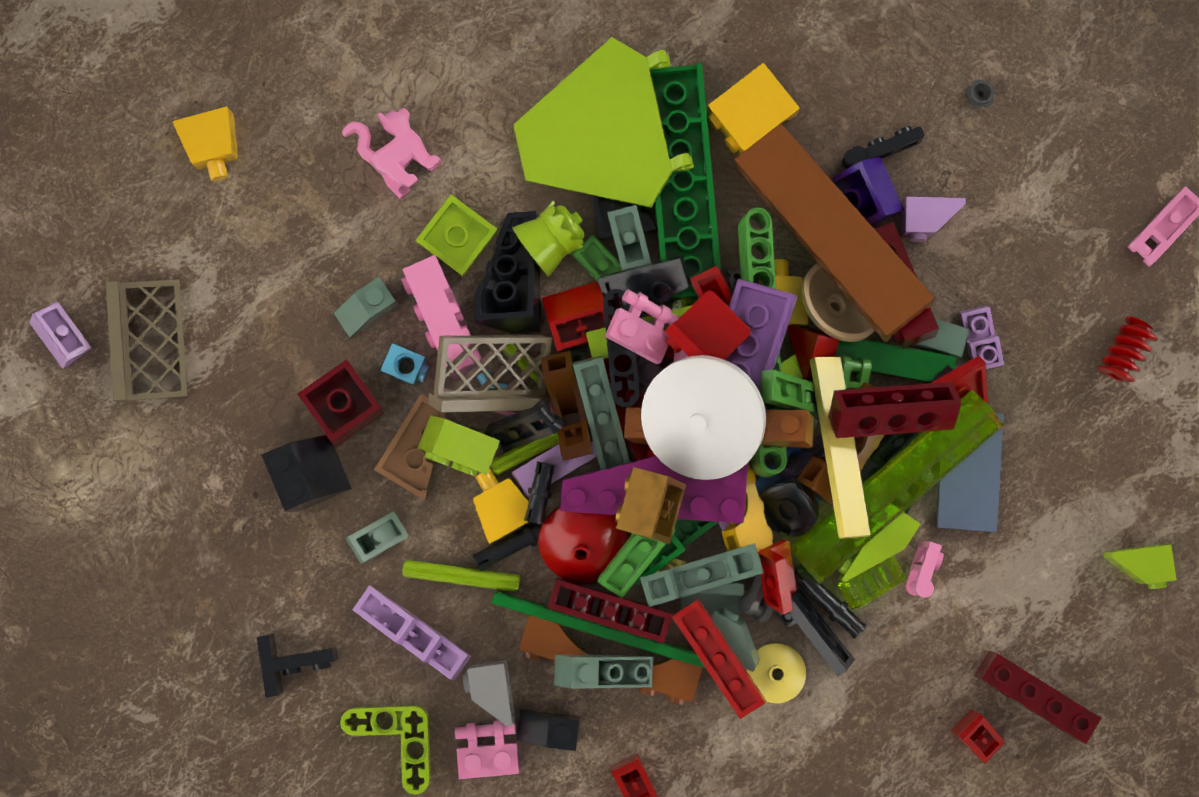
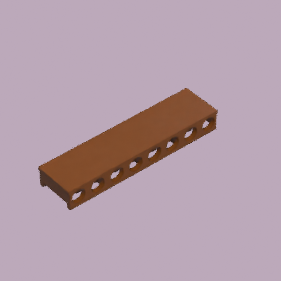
[734,123,935,342]

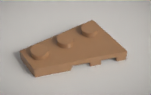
[373,393,445,501]

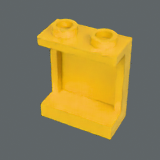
[706,62,800,155]

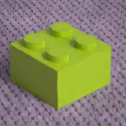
[418,415,500,477]

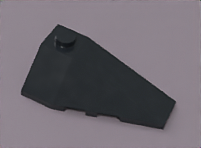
[474,211,541,334]

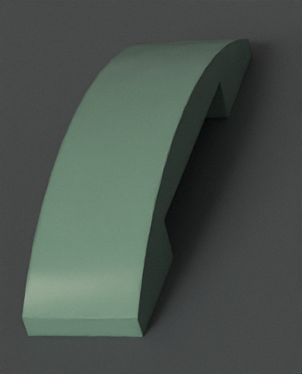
[640,543,764,607]

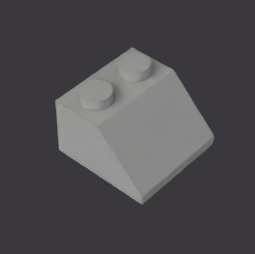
[463,659,516,726]

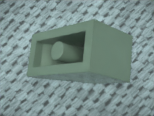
[334,277,399,338]
[711,607,760,672]

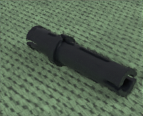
[472,517,547,571]
[794,563,867,639]

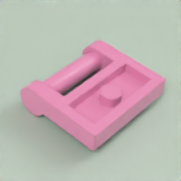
[905,541,944,598]

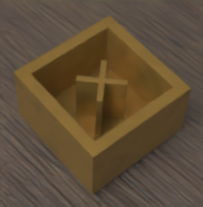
[616,467,686,544]

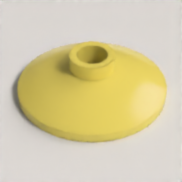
[747,643,806,703]

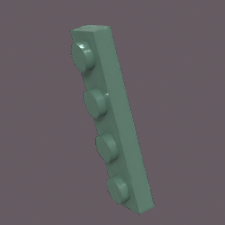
[572,355,630,470]

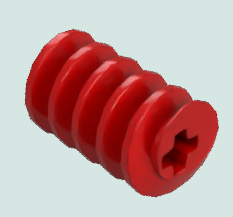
[1097,316,1158,382]

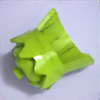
[513,201,584,277]

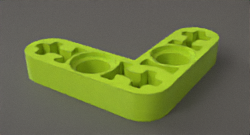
[340,705,431,795]

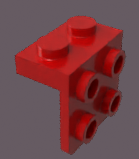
[664,290,751,360]

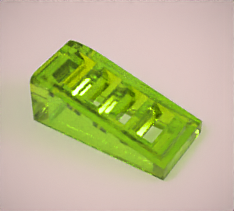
[838,555,907,610]

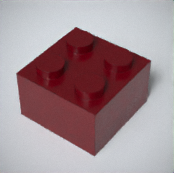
[297,359,384,447]

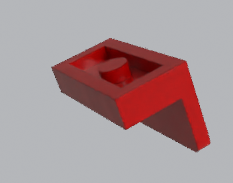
[758,539,797,615]

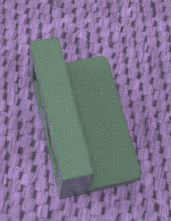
[680,582,744,617]

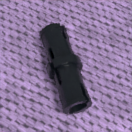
[524,461,556,525]

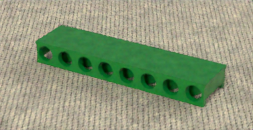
[650,62,721,303]

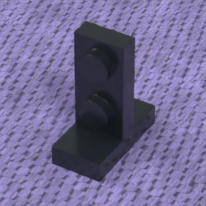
[256,634,338,698]

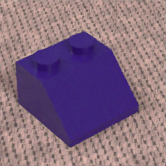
[830,157,904,226]

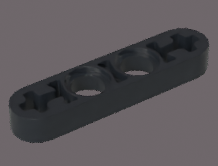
[603,289,640,408]

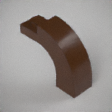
[541,351,593,461]

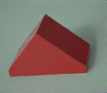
[787,325,839,380]
[951,710,1006,764]
[611,753,657,797]

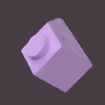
[901,197,966,242]

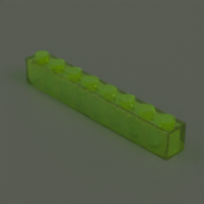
[790,390,1004,584]

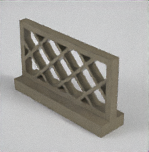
[105,279,188,403]
[428,335,552,413]

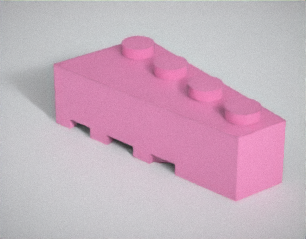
[401,255,482,380]

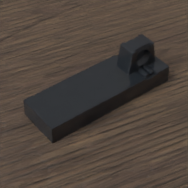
[777,588,855,676]

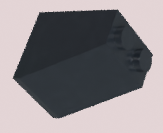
[261,435,352,512]

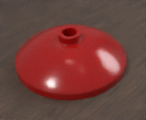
[538,506,628,584]

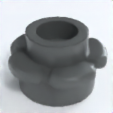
[966,80,995,108]

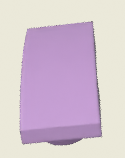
[958,305,1004,369]

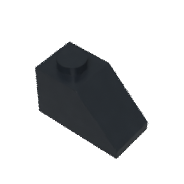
[517,709,580,751]

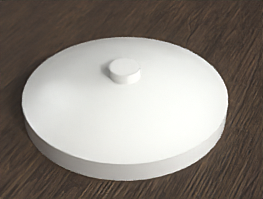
[641,355,766,480]

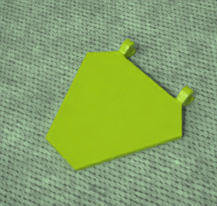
[513,37,694,208]

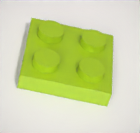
[415,194,498,277]

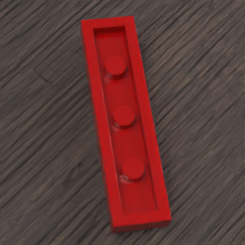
[672,598,767,719]

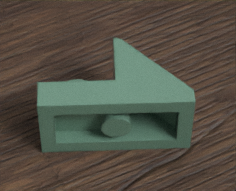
[607,205,651,271]
[346,511,409,564]

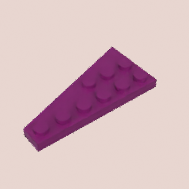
[560,455,748,523]

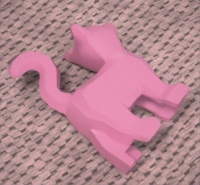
[342,108,442,200]

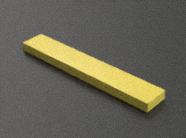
[810,357,870,539]

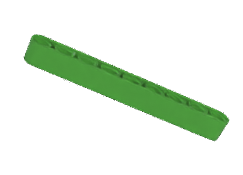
[738,207,787,478]

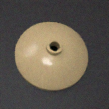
[801,264,875,342]

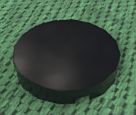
[761,479,819,537]

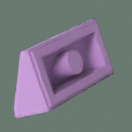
[30,301,92,369]

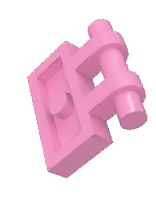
[605,289,680,364]
[455,720,519,779]

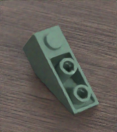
[554,654,653,689]

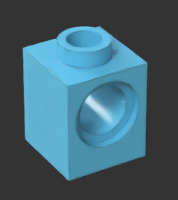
[380,343,430,387]

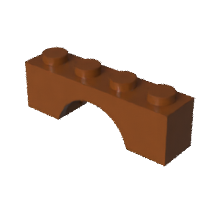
[796,382,884,506]

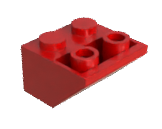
[541,281,611,353]

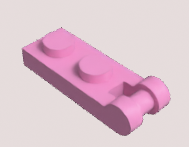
[1127,186,1199,267]

